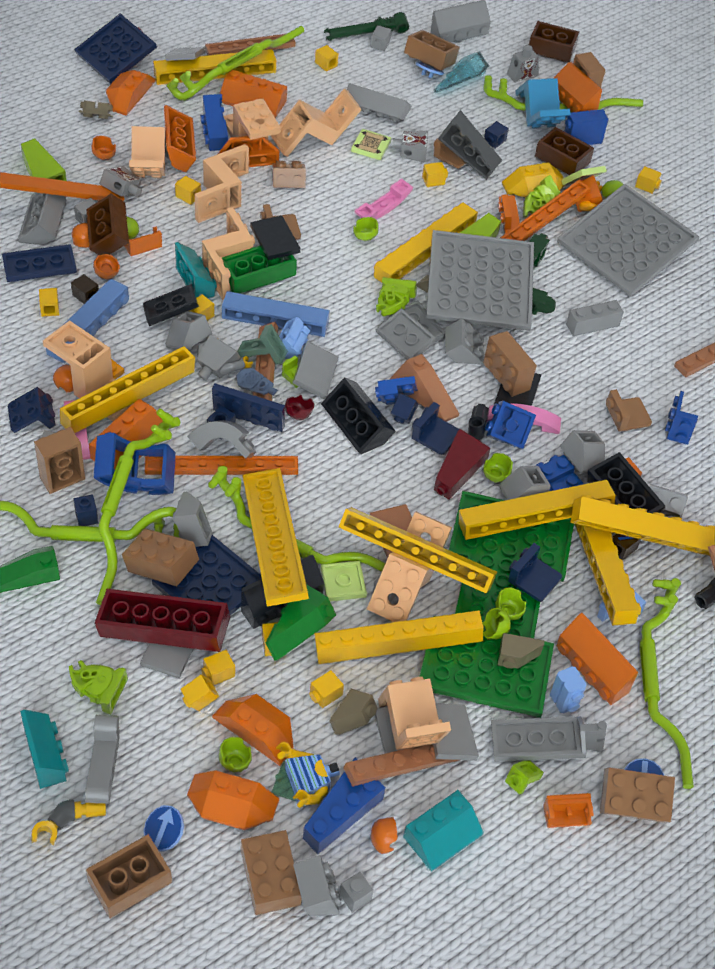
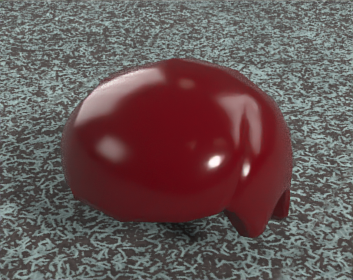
[285,395,315,420]

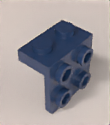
[8,387,56,433]
[412,402,459,455]
[508,543,562,602]

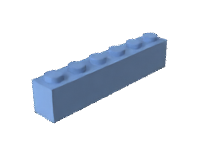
[46,279,129,363]
[222,291,330,337]

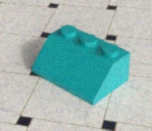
[175,242,217,298]
[20,710,69,789]
[403,790,484,872]

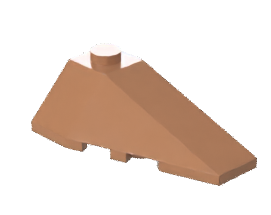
[390,354,459,422]

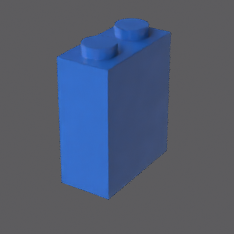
[564,109,609,145]

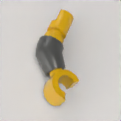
[31,799,106,846]

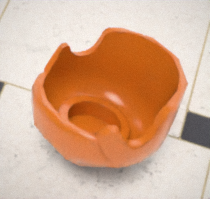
[91,136,116,160]
[72,223,89,248]
[93,254,120,279]
[53,364,73,392]
[370,817,397,854]

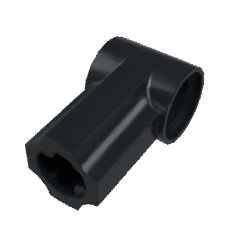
[468,404,489,440]
[694,578,715,609]

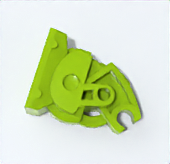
[523,175,561,218]
[376,277,417,316]
[69,660,128,715]

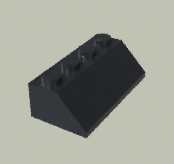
[321,377,396,454]
[587,452,665,514]
[241,555,324,629]

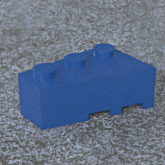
[200,94,228,151]

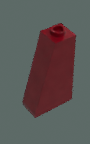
[434,429,490,500]

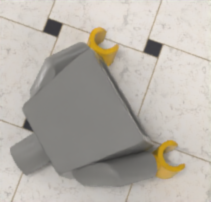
[197,334,253,381]

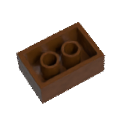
[529,21,579,62]
[535,127,594,175]
[86,193,129,255]

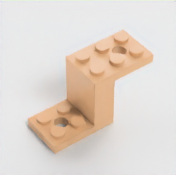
[270,89,362,157]
[224,99,281,140]
[129,126,166,179]
[195,144,249,223]
[202,207,255,300]
[43,320,134,422]
[367,511,452,622]
[378,677,451,750]

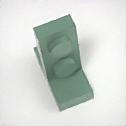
[237,324,288,364]

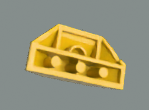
[502,162,566,197]

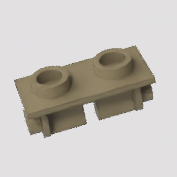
[79,100,113,119]

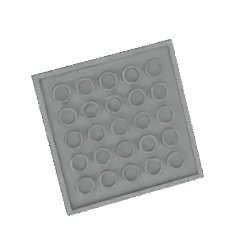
[557,184,699,297]
[426,230,534,331]

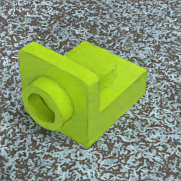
[282,356,299,388]
[505,760,544,794]

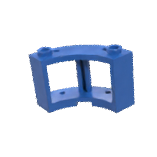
[94,432,176,495]

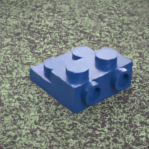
[375,376,418,405]
[485,401,536,449]
[536,455,584,491]

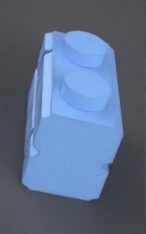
[279,317,310,359]
[550,666,587,713]

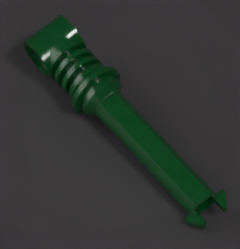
[324,12,409,41]

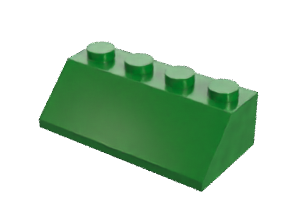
[222,246,297,294]

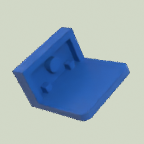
[665,391,698,445]

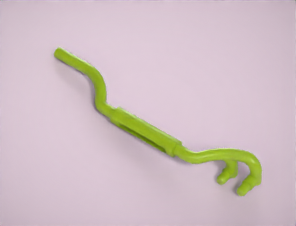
[167,26,304,100]
[483,75,643,113]
[96,409,181,605]
[208,466,386,572]
[0,501,180,542]
[639,578,694,789]

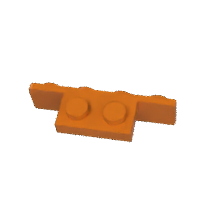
[498,194,520,234]

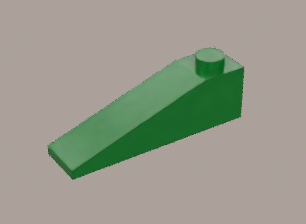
[0,546,60,593]
[265,584,336,661]

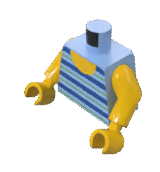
[276,742,340,808]

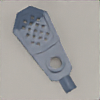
[236,368,278,396]

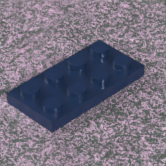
[2,244,77,282]
[212,383,285,432]

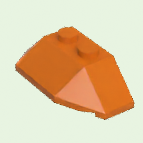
[106,70,156,116]
[218,136,279,167]
[212,694,294,766]
[187,770,279,830]

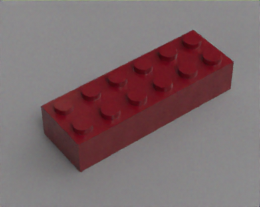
[95,589,230,652]

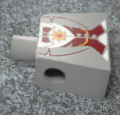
[507,45,539,83]
[392,131,428,163]
[99,166,142,197]

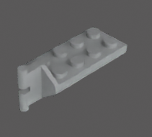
[491,716,607,762]

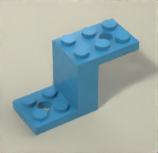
[515,78,570,128]

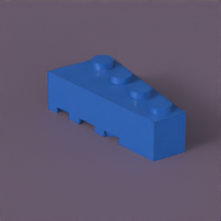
[303,757,386,854]

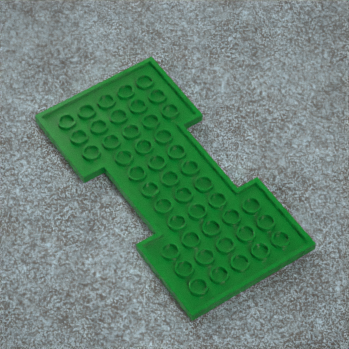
[420,491,574,718]

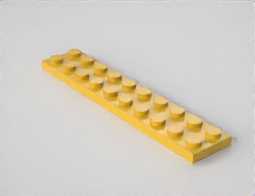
[242,468,309,606]

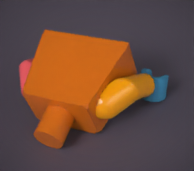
[575,175,603,212]

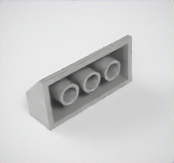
[430,0,491,43]
[347,83,411,122]
[17,192,67,245]

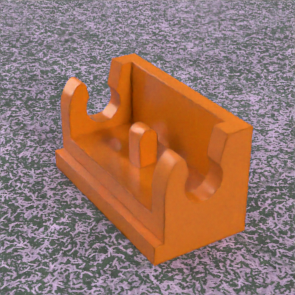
[125,226,162,256]
[543,793,594,828]

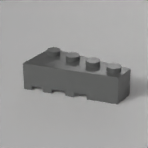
[438,110,502,180]

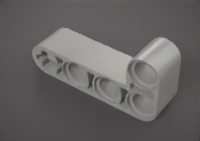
[85,715,120,804]

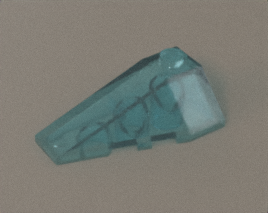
[434,51,489,93]

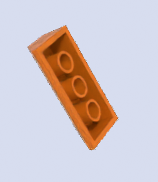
[554,62,602,112]
[220,70,287,118]
[164,105,196,172]
[89,399,169,469]
[556,613,638,705]

